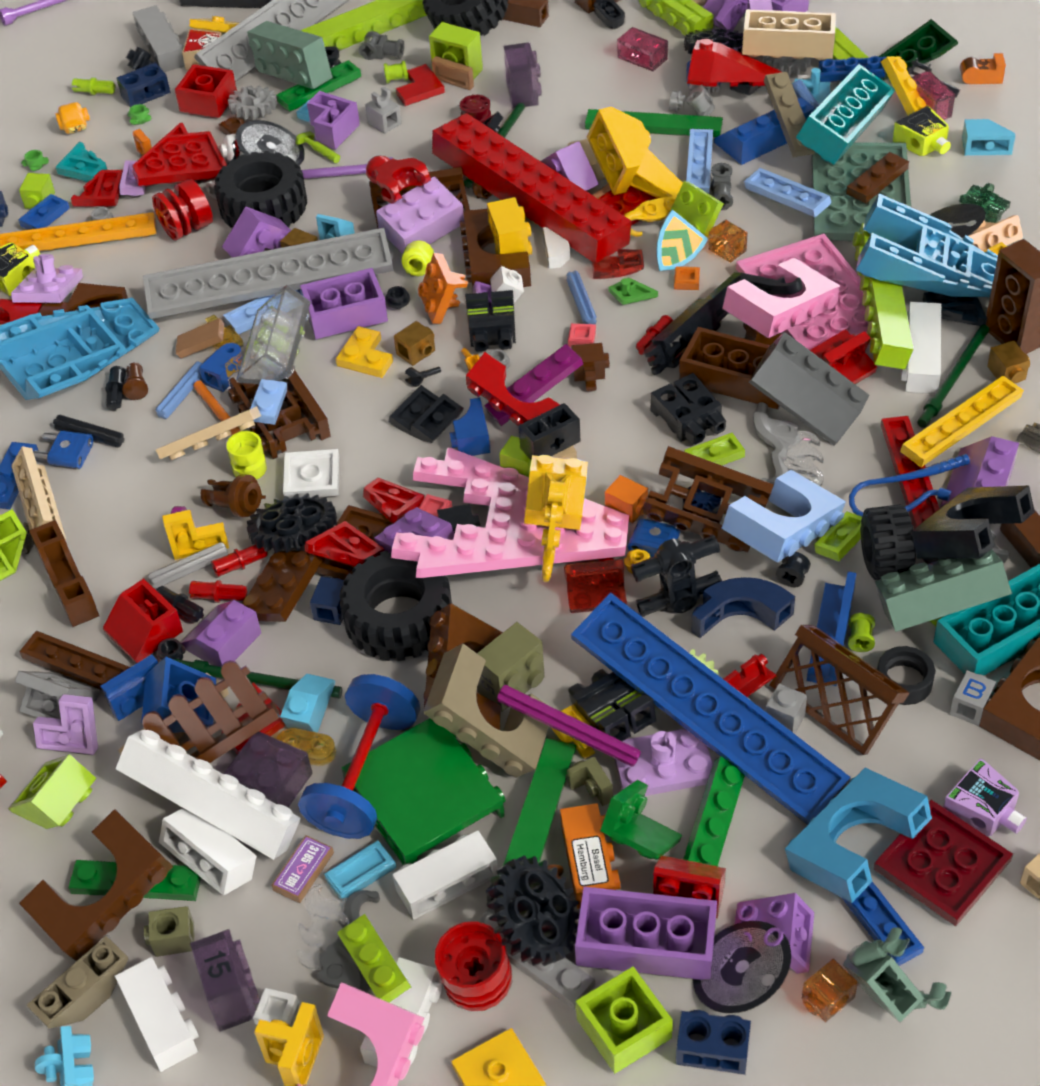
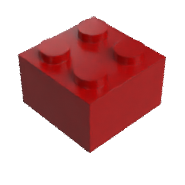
[175,64,237,118]

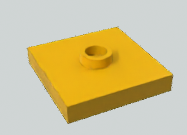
[189,16,239,33]
[451,1028,546,1086]

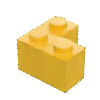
[487,197,532,257]

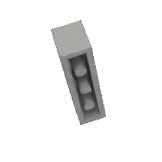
[133,5,185,72]

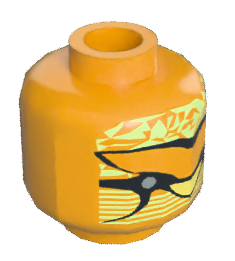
[55,102,90,134]

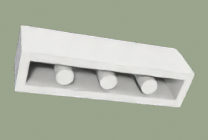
[901,302,941,394]

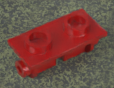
[723,654,776,697]

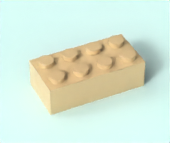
[742,9,836,60]

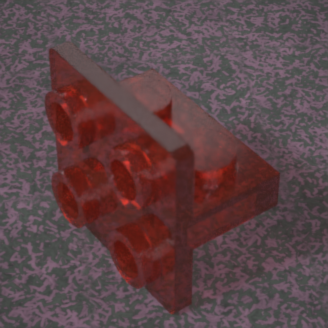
[564,559,627,613]

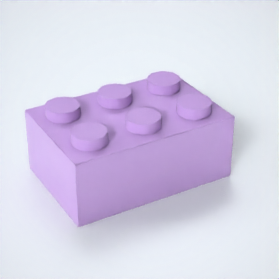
[376,177,464,254]

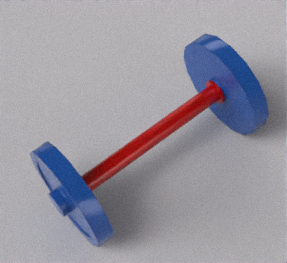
[298,674,421,839]

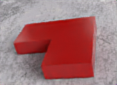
[396,64,445,106]

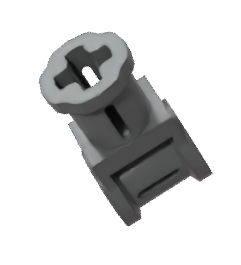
[359,31,405,60]
[710,163,733,210]

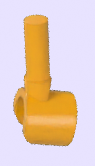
[461,348,480,371]

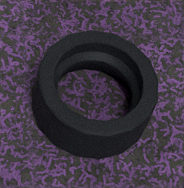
[877,646,936,705]

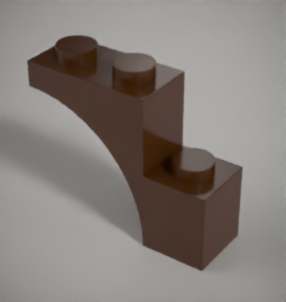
[39,283,128,316]

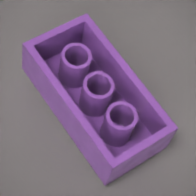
[575,887,717,980]

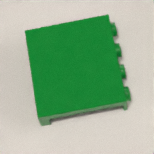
[341,718,506,866]

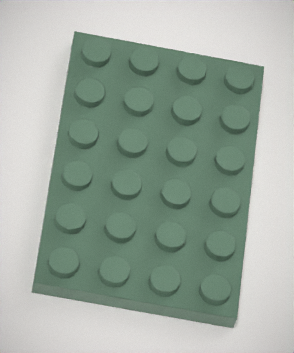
[812,142,911,241]

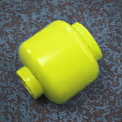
[401,240,434,277]

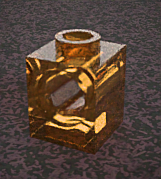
[709,219,748,263]
[802,958,858,1022]

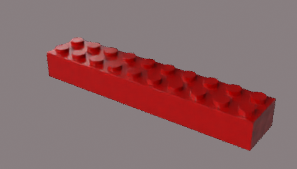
[432,113,632,264]

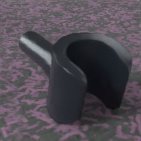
[405,366,441,387]

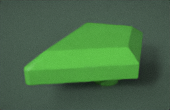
[609,277,658,305]

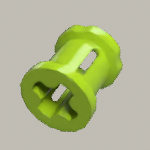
[383,60,408,83]
[848,613,875,652]

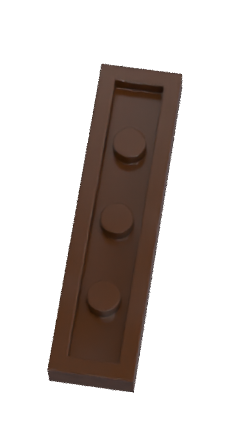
[19,630,130,690]

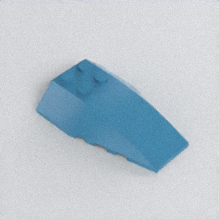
[0,298,159,400]

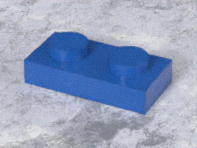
[18,194,70,230]

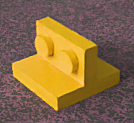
[254,1002,324,1086]

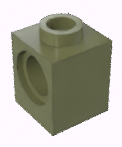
[144,906,195,957]

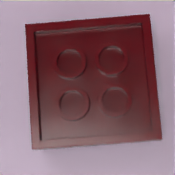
[873,799,1013,926]

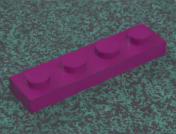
[484,344,583,426]

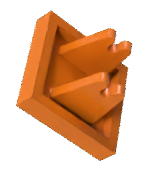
[418,253,468,324]

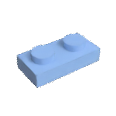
[250,379,287,425]

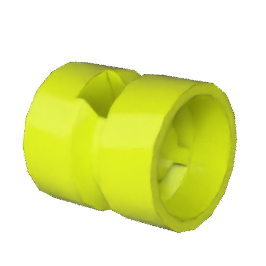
[226,431,267,480]

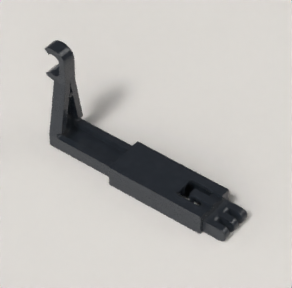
[643,272,804,375]

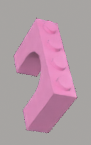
[722,258,840,338]
[297,983,424,1086]

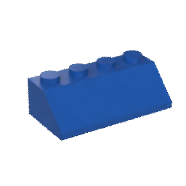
[713,97,816,165]

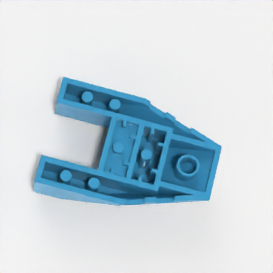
[856,194,998,297]

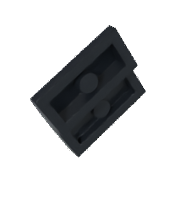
[388,385,464,443]

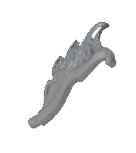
[753,403,824,487]

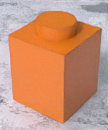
[605,475,648,524]

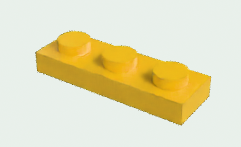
[881,57,927,115]

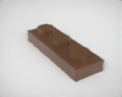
[846,152,909,204]

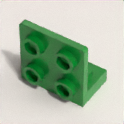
[600,780,682,860]

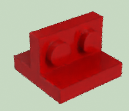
[810,329,878,384]

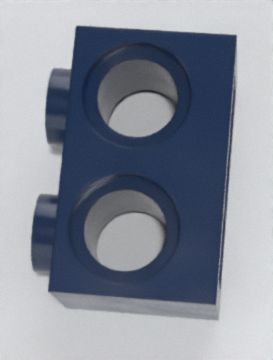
[116,62,171,107]
[676,1010,751,1075]

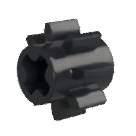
[126,46,153,70]

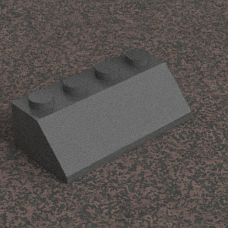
[749,332,869,446]

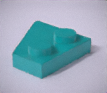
[55,142,108,182]

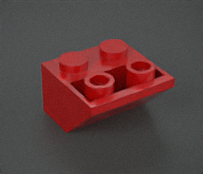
[103,578,184,664]
[653,856,726,919]

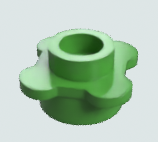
[128,104,151,125]
[21,150,49,171]

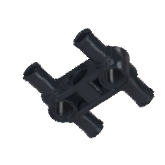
[630,534,722,617]

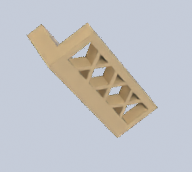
[12,446,66,540]

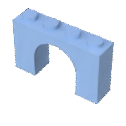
[722,470,846,562]

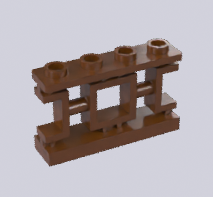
[228,356,331,459]
[643,446,774,552]

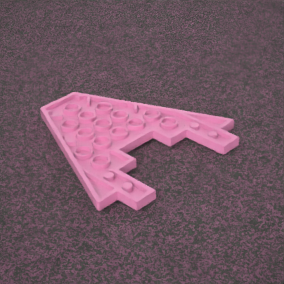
[391,448,629,578]

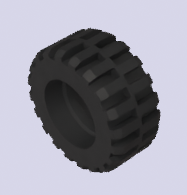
[423,0,508,36]
[214,151,307,228]
[339,551,452,661]

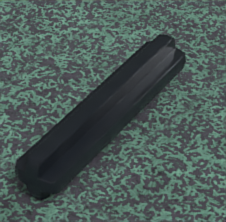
[53,414,125,448]

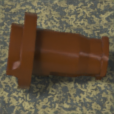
[200,474,266,517]

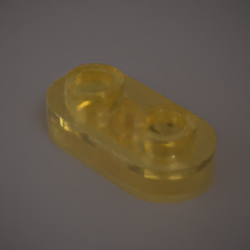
[276,728,336,766]

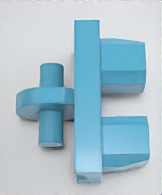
[35,1026,94,1086]

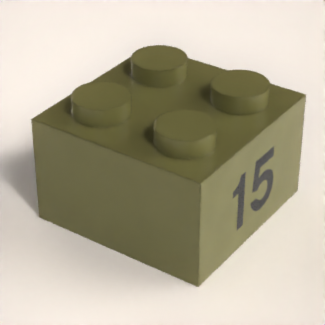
[477,622,545,712]

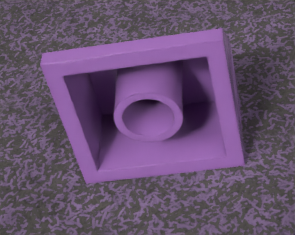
[180,600,261,667]

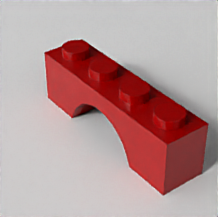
[466,352,560,426]

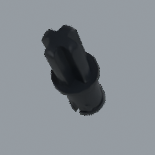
[105,366,126,411]
[156,585,204,622]

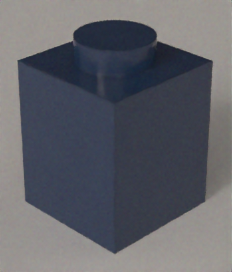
[310,576,344,625]

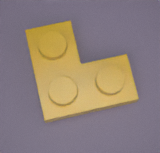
[336,326,393,378]
[162,510,229,560]

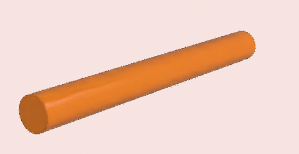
[193,380,240,435]

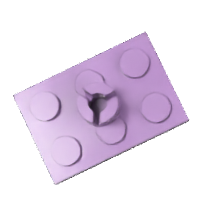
[11,254,83,303]
[614,729,713,796]

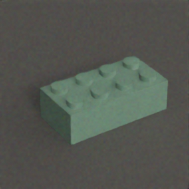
[247,21,333,89]
[875,549,1012,632]

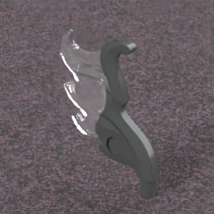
[296,883,380,994]

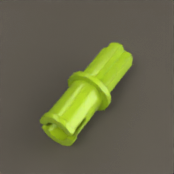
[72,77,116,95]

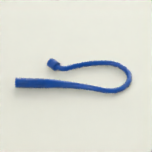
[849,454,970,516]

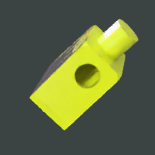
[893,106,951,156]
[0,243,40,296]

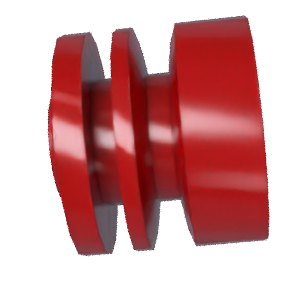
[152,178,213,241]
[435,921,512,1011]

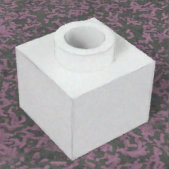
[490,266,524,303]

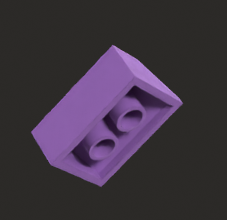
[940,436,1019,508]

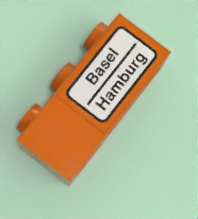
[560,803,621,909]

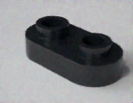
[594,0,625,29]

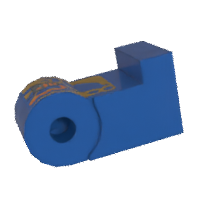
[199,343,244,392]

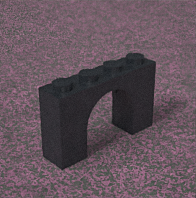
[911,485,1035,559]

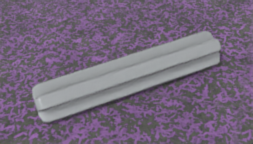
[148,542,228,589]

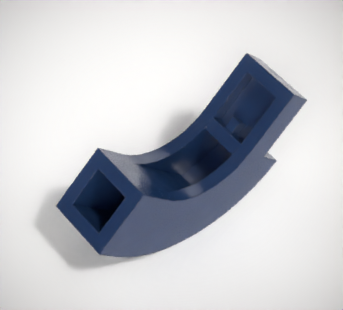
[691,577,796,638]

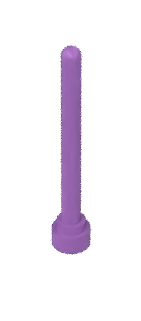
[0,0,67,26]
[302,157,393,179]

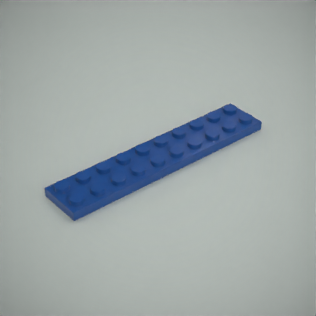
[571,593,851,825]

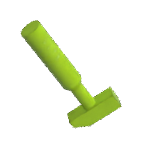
[295,131,341,163]

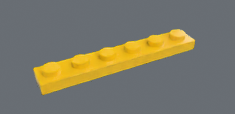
[900,376,1024,467]

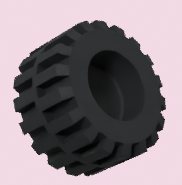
[860,504,916,580]

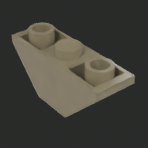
[27,936,129,1029]

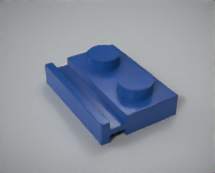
[101,654,158,721]

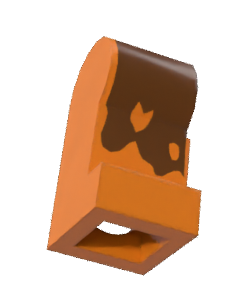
[960,53,1006,84]

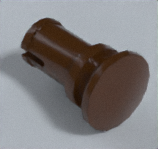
[122,362,148,400]

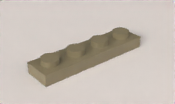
[763,72,815,157]

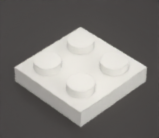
[283,449,339,499]

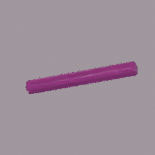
[497,685,641,767]

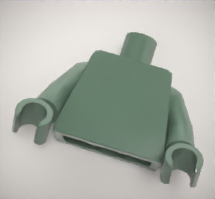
[843,927,952,1023]

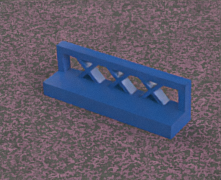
[806,572,857,686]

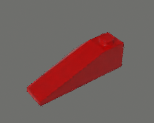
[687,39,782,87]

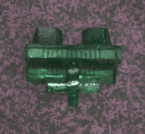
[959,183,1011,223]

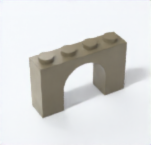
[423,643,549,778]

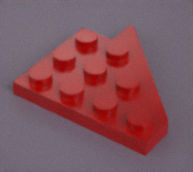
[133,123,227,186]

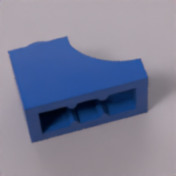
[449,397,490,456]

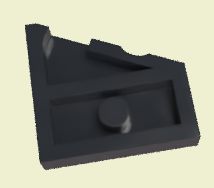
[923,292,987,326]

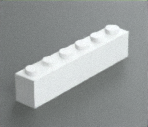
[116,729,301,860]

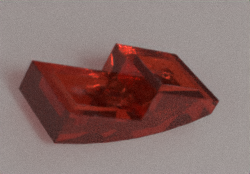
[592,249,644,279]

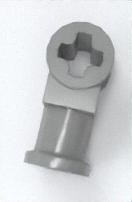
[686,85,715,116]

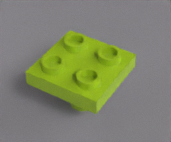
[669,181,724,238]

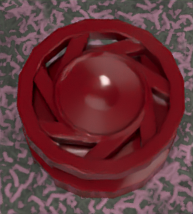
[459,94,491,123]

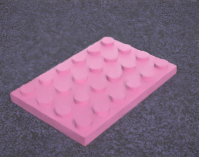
[736,234,868,350]

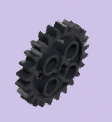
[684,28,750,57]
[246,493,337,553]
[486,856,580,966]

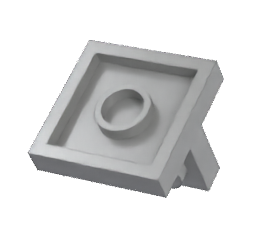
[15,671,100,719]

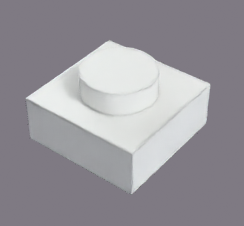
[253,988,299,1025]

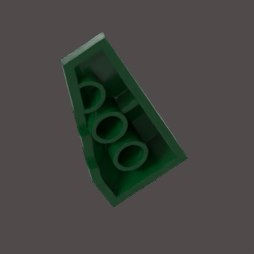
[878,19,958,80]

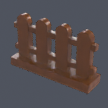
[142,660,280,763]

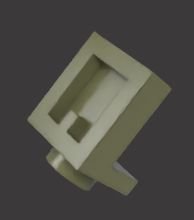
[567,757,613,806]

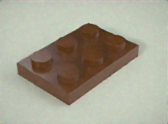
[316,505,393,580]
[242,551,323,622]

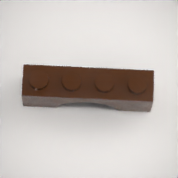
[29,520,99,627]

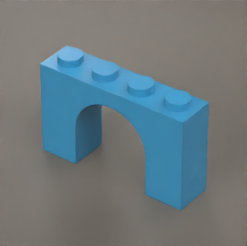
[785,768,932,903]

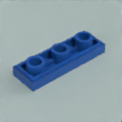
[818,56,886,82]

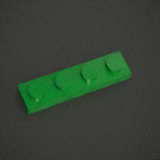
[276,60,362,112]
[683,756,745,866]
[68,860,201,901]

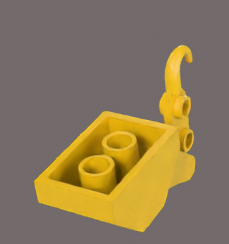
[587,107,683,237]
[524,455,588,582]

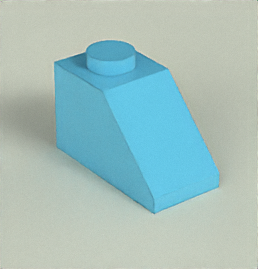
[962,119,1015,156]
[316,214,355,240]
[280,674,335,736]

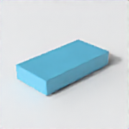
[324,840,396,902]

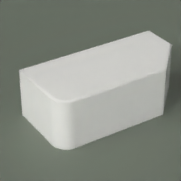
[543,227,570,269]

